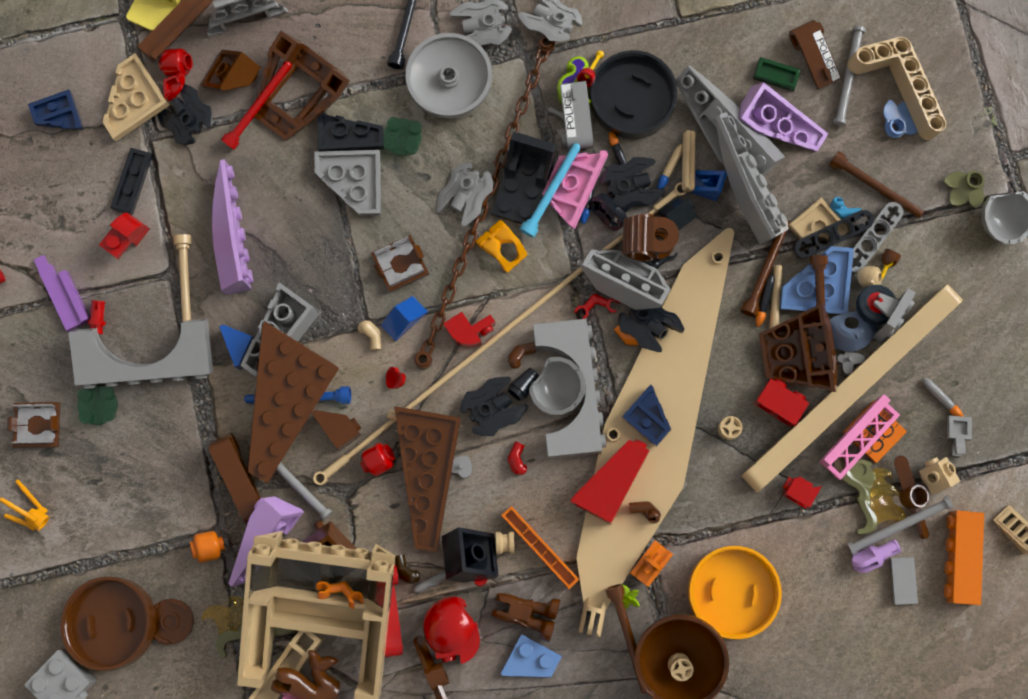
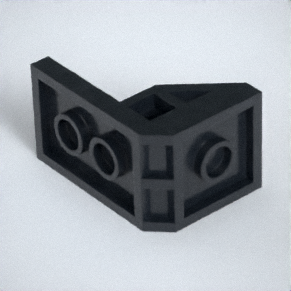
[491,131,556,225]

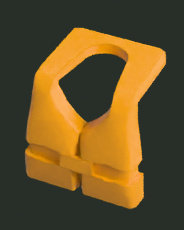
[475,220,528,272]

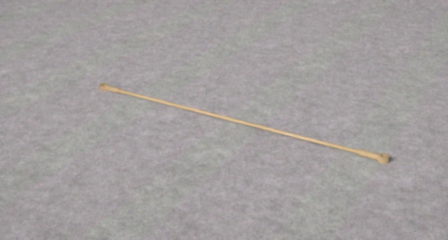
[313,182,687,486]

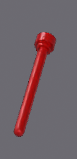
[221,61,292,150]

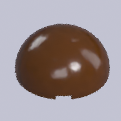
[635,614,729,699]

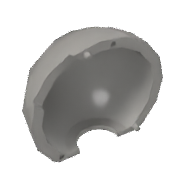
[981,191,1028,244]
[529,357,585,415]

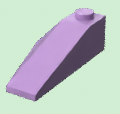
[229,496,304,587]

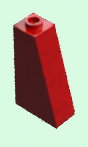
[571,439,650,524]

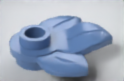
[883,100,918,138]

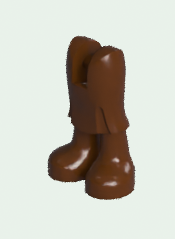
[491,593,561,642]

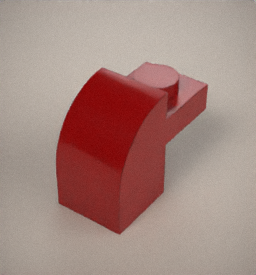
[99,213,150,260]
[443,312,496,348]
[435,622,480,664]

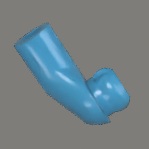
[830,197,861,219]

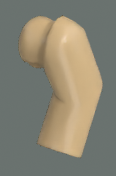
[358,320,381,351]

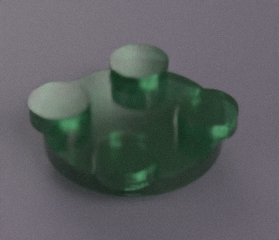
[383,117,422,156]
[77,386,118,425]

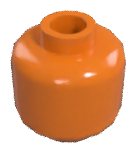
[190,531,225,563]

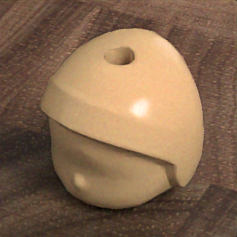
[857,266,882,288]

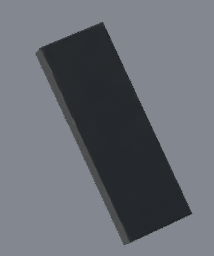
[110,148,153,216]

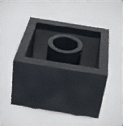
[442,527,499,582]

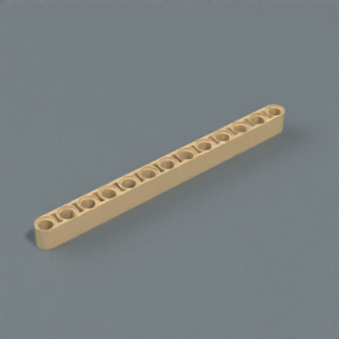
[741,284,963,493]

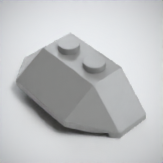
[581,250,671,310]

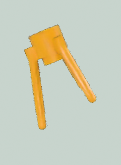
[0,480,50,531]

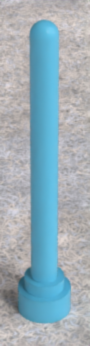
[519,143,580,238]

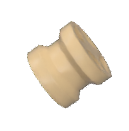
[718,416,742,440]
[496,531,515,555]
[667,653,693,681]

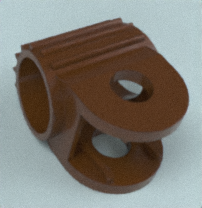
[622,214,679,261]

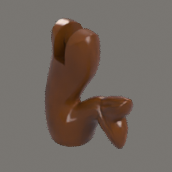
[271,650,340,699]

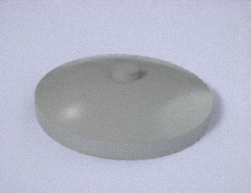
[406,33,492,118]

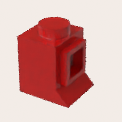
[782,476,822,509]

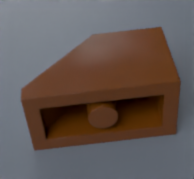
[311,410,362,451]

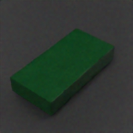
[753,57,801,92]

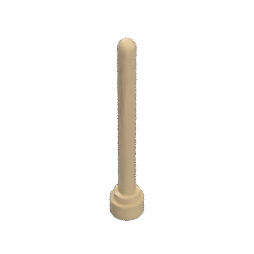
[173,234,192,322]

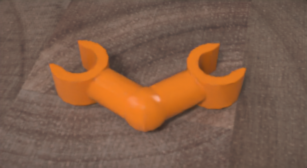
[316,581,363,609]

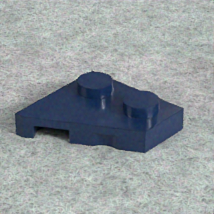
[28,89,84,130]
[622,384,671,447]

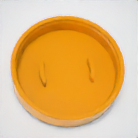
[687,546,782,639]

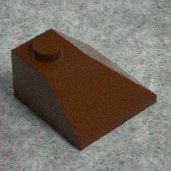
[200,49,261,91]

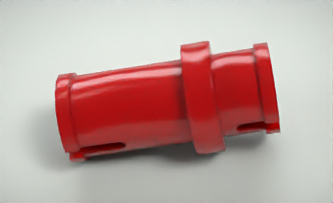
[87,300,106,334]

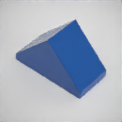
[689,170,727,201]
[380,296,428,342]
[219,325,254,370]

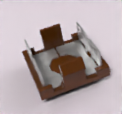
[371,234,429,293]
[7,402,61,448]

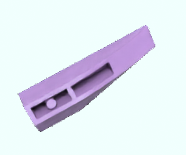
[212,159,254,295]

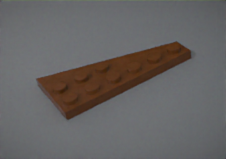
[394,406,461,552]

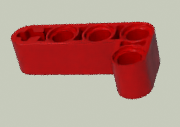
[366,565,403,658]

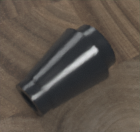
[508,368,539,401]

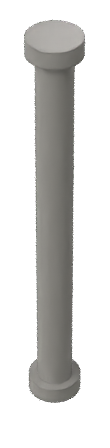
[833,25,866,127]
[248,442,333,521]
[847,496,954,556]

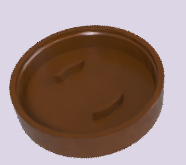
[60,577,156,671]

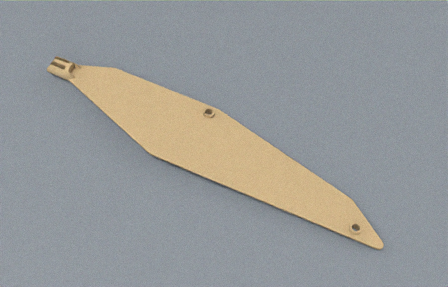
[576,228,734,637]

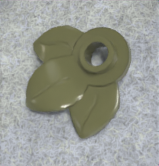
[943,170,985,209]

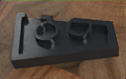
[318,112,384,151]

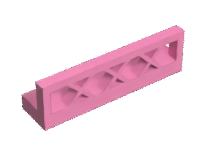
[819,394,900,480]

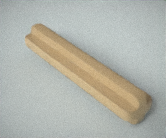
[682,130,696,192]

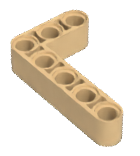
[847,37,946,140]

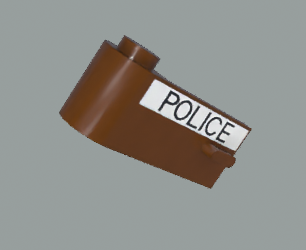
[789,20,841,89]

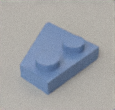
[501,634,562,677]

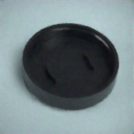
[590,50,677,139]

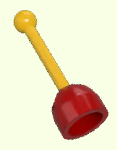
[577,50,604,87]

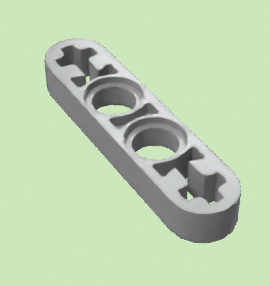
[852,202,903,274]

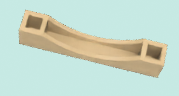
[248,631,325,699]

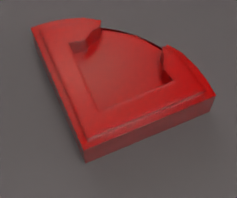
[163,72,185,101]

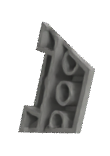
[206,0,288,38]

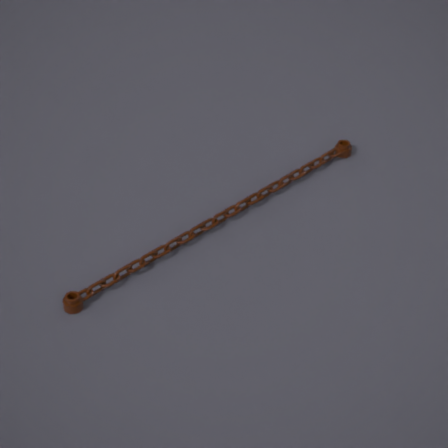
[414,35,555,370]

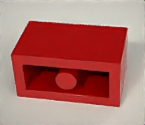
[753,379,809,428]

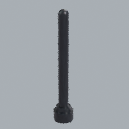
[387,0,417,70]

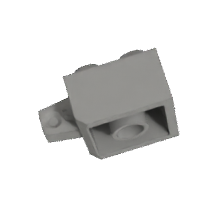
[24,649,96,699]

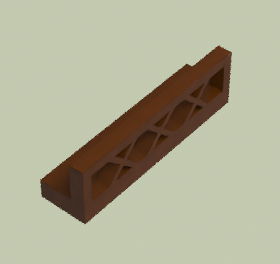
[137,0,213,63]

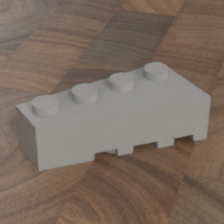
[241,283,319,377]

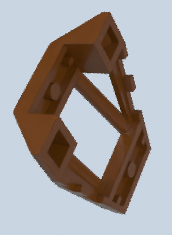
[255,31,350,140]

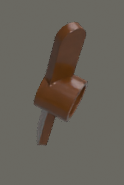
[894,456,929,539]
[413,636,450,699]

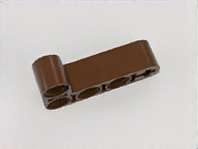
[208,433,261,525]

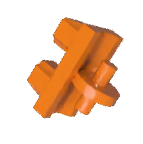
[630,540,673,587]

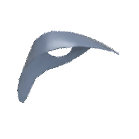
[830,311,878,352]

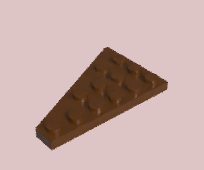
[247,321,339,483]

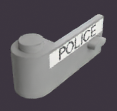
[560,81,593,151]

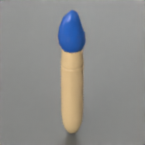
[657,144,683,189]

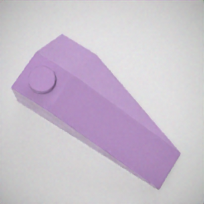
[739,82,828,152]

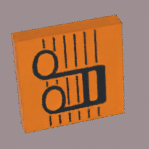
[842,400,907,464]

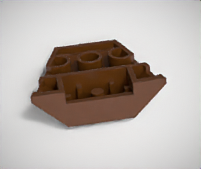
[759,302,838,392]

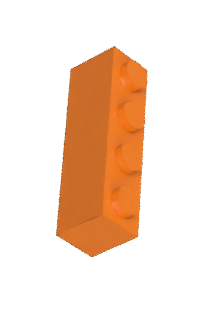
[944,510,984,605]

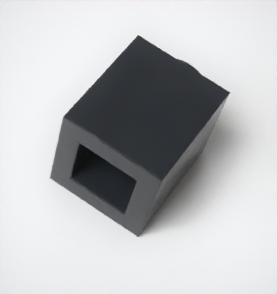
[658,195,697,230]

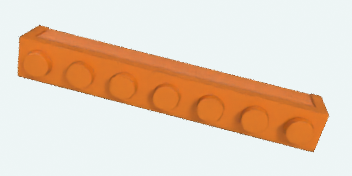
[501,506,580,589]

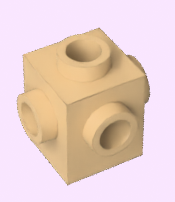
[919,457,960,495]

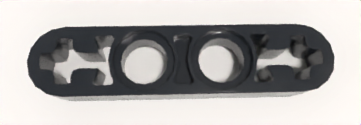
[793,210,874,259]

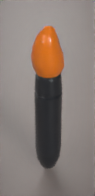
[609,132,627,165]
[755,274,775,327]

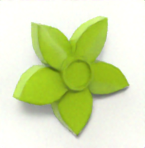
[623,584,640,609]

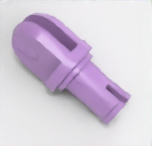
[851,539,901,573]

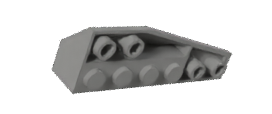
[676,65,785,177]
[716,112,789,244]

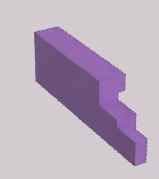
[34,255,90,332]

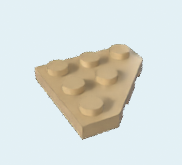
[103,53,169,141]

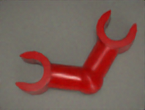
[574,294,620,319]

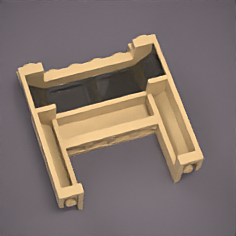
[237,531,395,699]

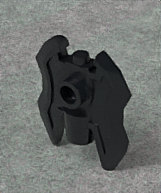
[158,84,212,145]
[600,157,665,212]
[618,307,685,352]
[460,376,528,436]

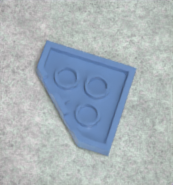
[780,246,854,314]

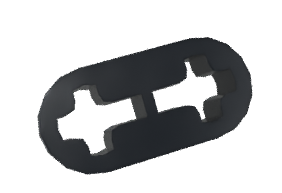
[590,193,627,231]

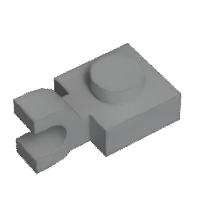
[947,416,972,457]

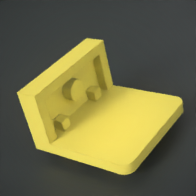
[126,0,182,31]

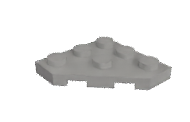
[315,150,381,216]

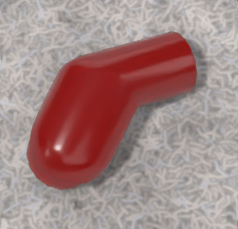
[507,441,527,475]

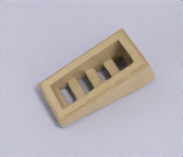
[992,505,1028,554]

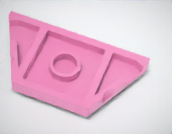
[542,150,608,229]

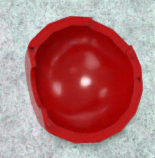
[422,596,475,654]

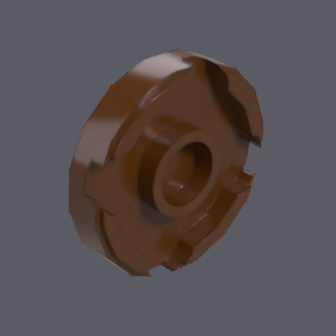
[153,598,194,645]

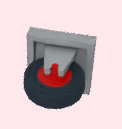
[856,285,916,342]

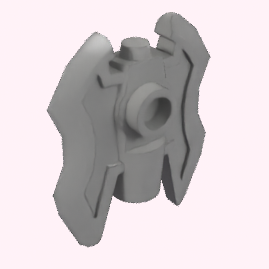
[450,0,512,46]
[518,0,583,41]
[436,162,493,226]

